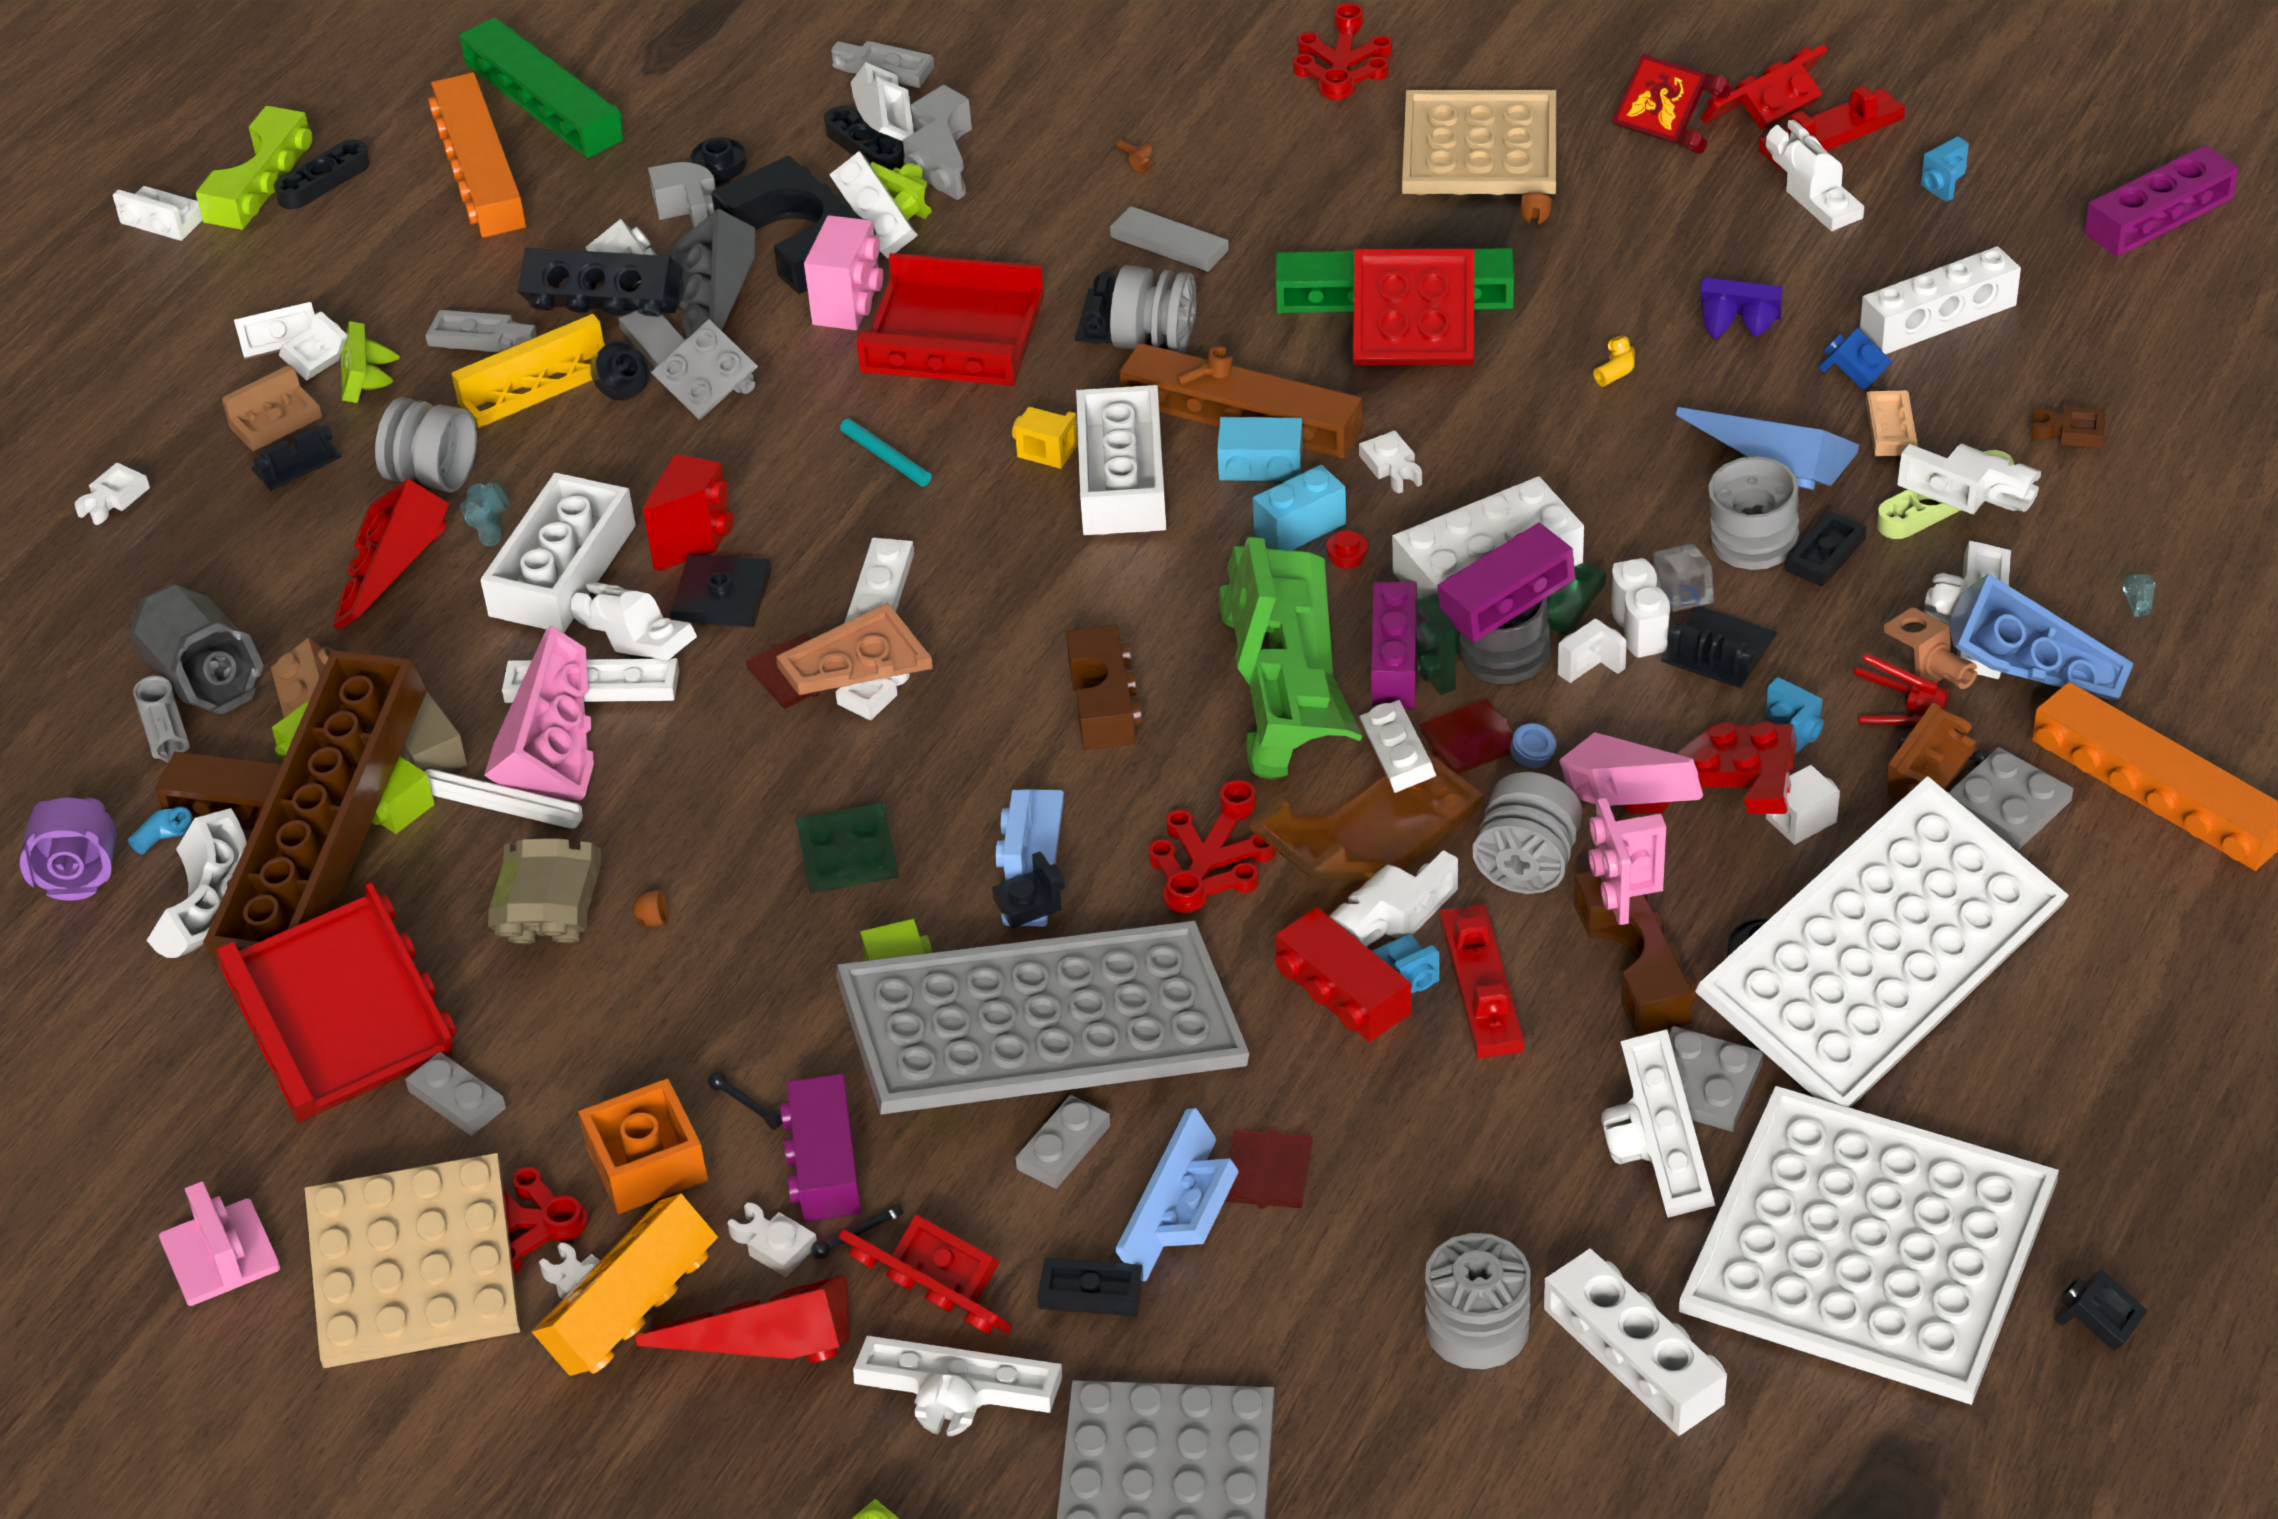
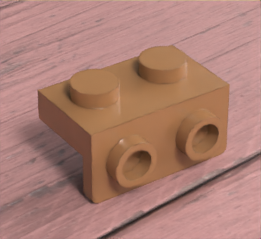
[222,365,322,451]
[270,637,332,718]

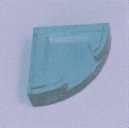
[2123,573,2155,617]

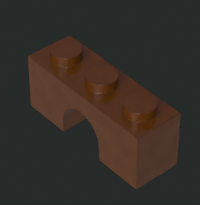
[1066,624,1142,751]

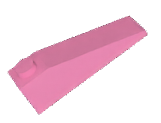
[484,626,594,801]

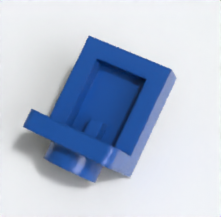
[1818,328,1892,391]

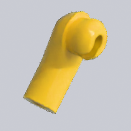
[1593,335,1635,387]

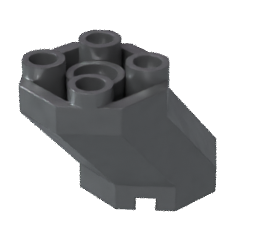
[128,584,264,714]

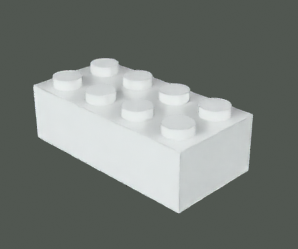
[1076,385,1166,535]
[480,473,636,633]
[1392,476,1584,623]

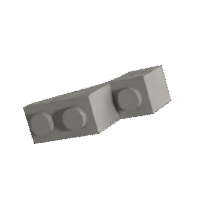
[903,85,972,200]

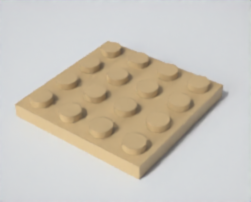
[1402,90,1556,195]
[305,1153,521,1368]

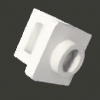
[279,311,347,381]
[1558,618,1627,683]

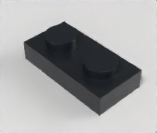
[1786,511,1867,587]
[1037,1257,1144,1316]

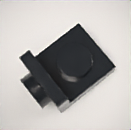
[992,851,1065,929]
[2054,1269,2148,1351]

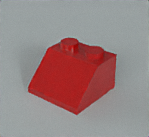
[642,454,733,571]

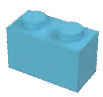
[1217,417,1303,481]
[1253,464,1346,551]

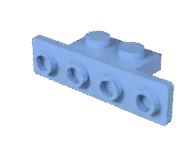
[996,789,1064,927]
[1116,1108,1239,1281]

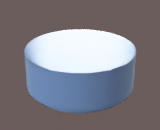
[1510,723,1556,769]

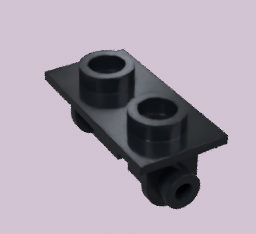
[1075,271,1116,344]
[251,424,342,491]

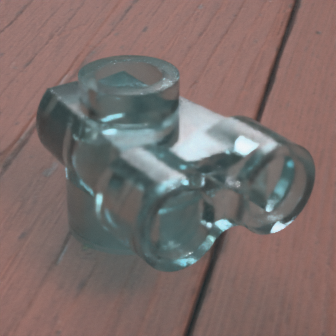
[460,481,510,546]

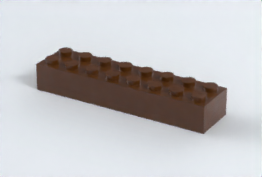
[203,650,427,967]

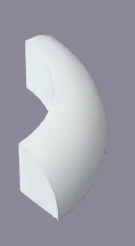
[147,808,247,958]

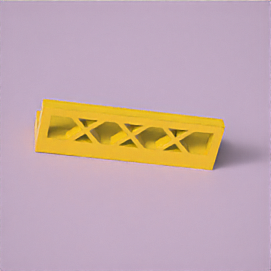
[451,314,605,428]

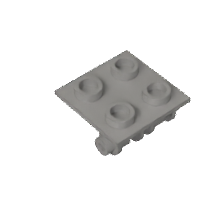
[651,319,758,421]

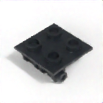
[1661,606,1777,688]

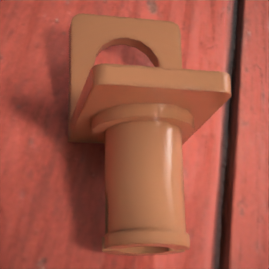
[1884,608,1977,689]

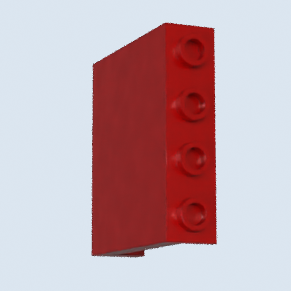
[856,253,1044,386]
[216,882,456,1123]

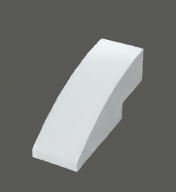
[851,62,914,141]

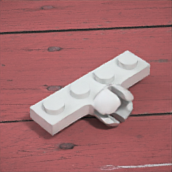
[1924,540,2011,679]
[1601,1029,1715,1218]
[853,1336,1062,1436]

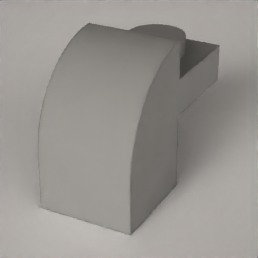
[648,162,716,228]

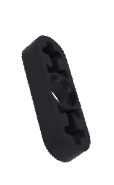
[824,106,904,171]
[274,139,370,209]

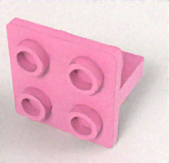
[1589,798,1666,925]
[159,1181,280,1306]

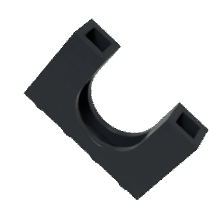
[712,155,876,294]

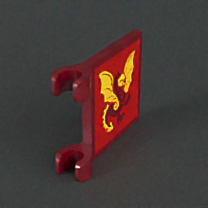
[1612,54,1733,154]

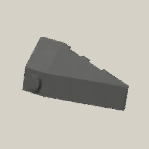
[671,209,756,338]

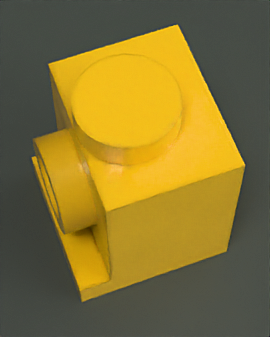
[1012,407,1078,469]

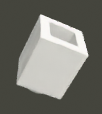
[1766,765,1840,845]

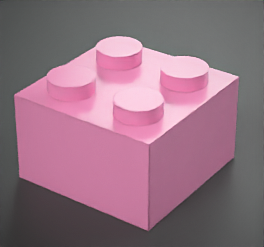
[804,215,883,330]

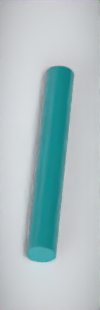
[840,418,932,487]

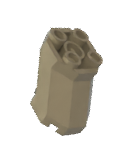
[488,839,601,944]

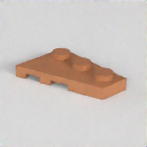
[776,603,933,695]

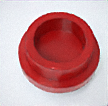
[1326,530,1368,569]

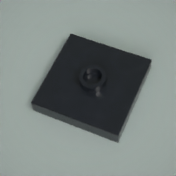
[670,555,771,627]

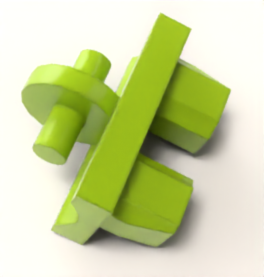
[870,162,932,220]

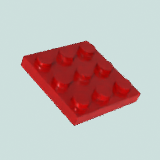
[1353,249,1474,365]

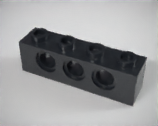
[517,248,683,317]

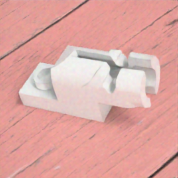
[1766,120,1864,231]
[1897,444,2041,515]
[571,582,697,661]
[1329,850,1458,947]

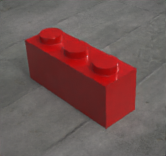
[1275,907,1411,1042]

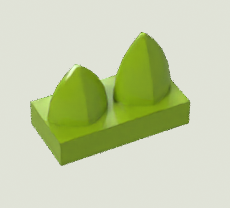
[341,321,400,403]

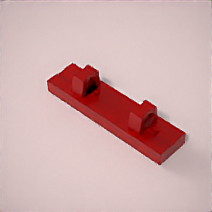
[1759,85,1905,170]
[1440,904,1524,1059]

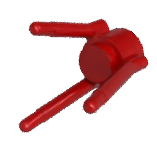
[1853,653,1949,726]

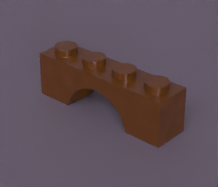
[1574,870,1697,1037]

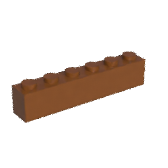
[1119,343,1363,459]

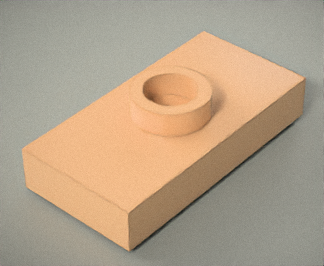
[1866,390,1918,456]

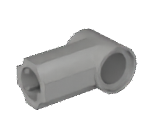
[133,676,190,763]

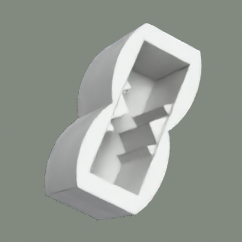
[1611,558,1670,658]

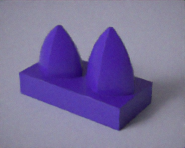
[1701,277,1783,339]

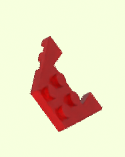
[1625,722,1797,814]

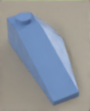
[1676,407,1859,491]
[1948,573,2134,701]

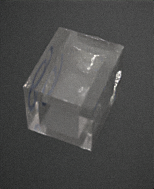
[1653,543,1714,612]

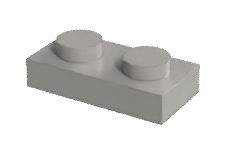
[405,1052,506,1136]
[1016,1095,1111,1189]

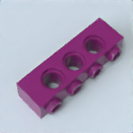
[2085,145,2238,257]

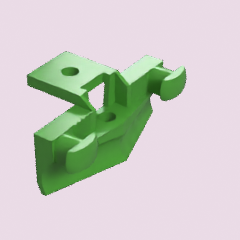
[1219,537,1362,780]

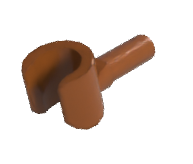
[1116,139,1155,173]
[1177,346,1233,386]

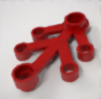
[1293,3,1392,101]
[1148,780,1276,913]
[504,1167,588,1274]

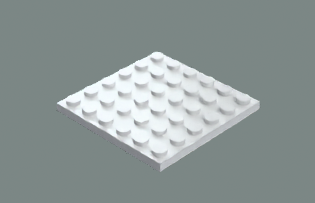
[1679,1086,2059,1405]

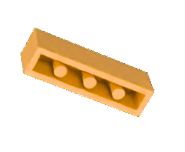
[532,1194,718,1376]

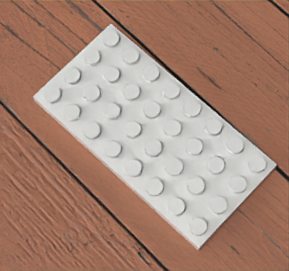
[1695,776,2069,1108]

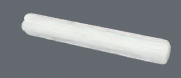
[425,768,583,829]

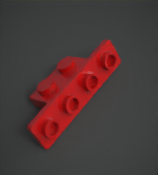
[1700,44,1829,130]
[838,1215,1013,1335]

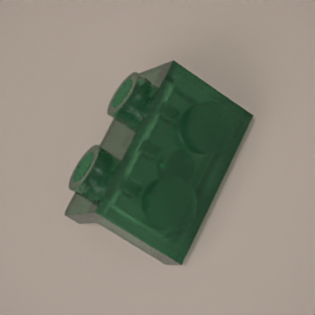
[1415,593,1459,695]

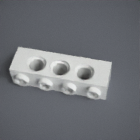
[1860,246,2021,354]
[1544,1248,1727,1436]

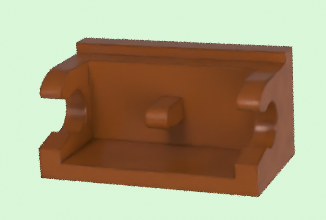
[1888,703,1976,798]

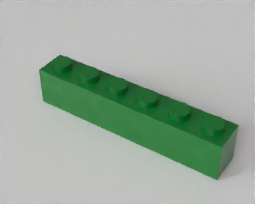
[459,17,623,159]
[1276,248,1514,313]

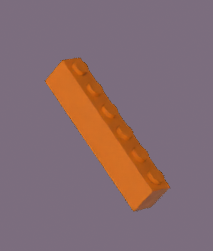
[428,72,526,238]
[2032,682,2278,871]

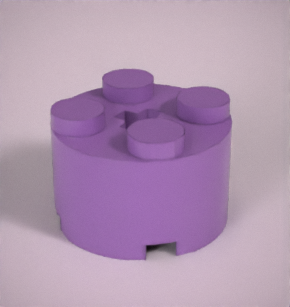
[20,798,117,901]

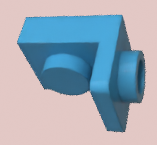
[1921,136,1969,202]
[1766,677,1824,754]
[1372,934,1439,994]

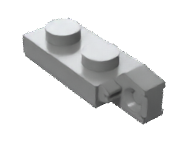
[831,41,934,88]
[425,310,537,352]

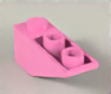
[1559,732,1703,806]

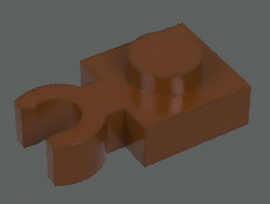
[2031,406,2105,448]

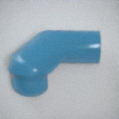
[128,806,193,854]

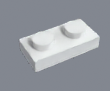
[234,302,315,360]

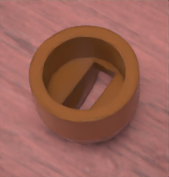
[1520,193,1552,225]
[632,890,669,928]

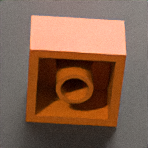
[578,1078,708,1215]

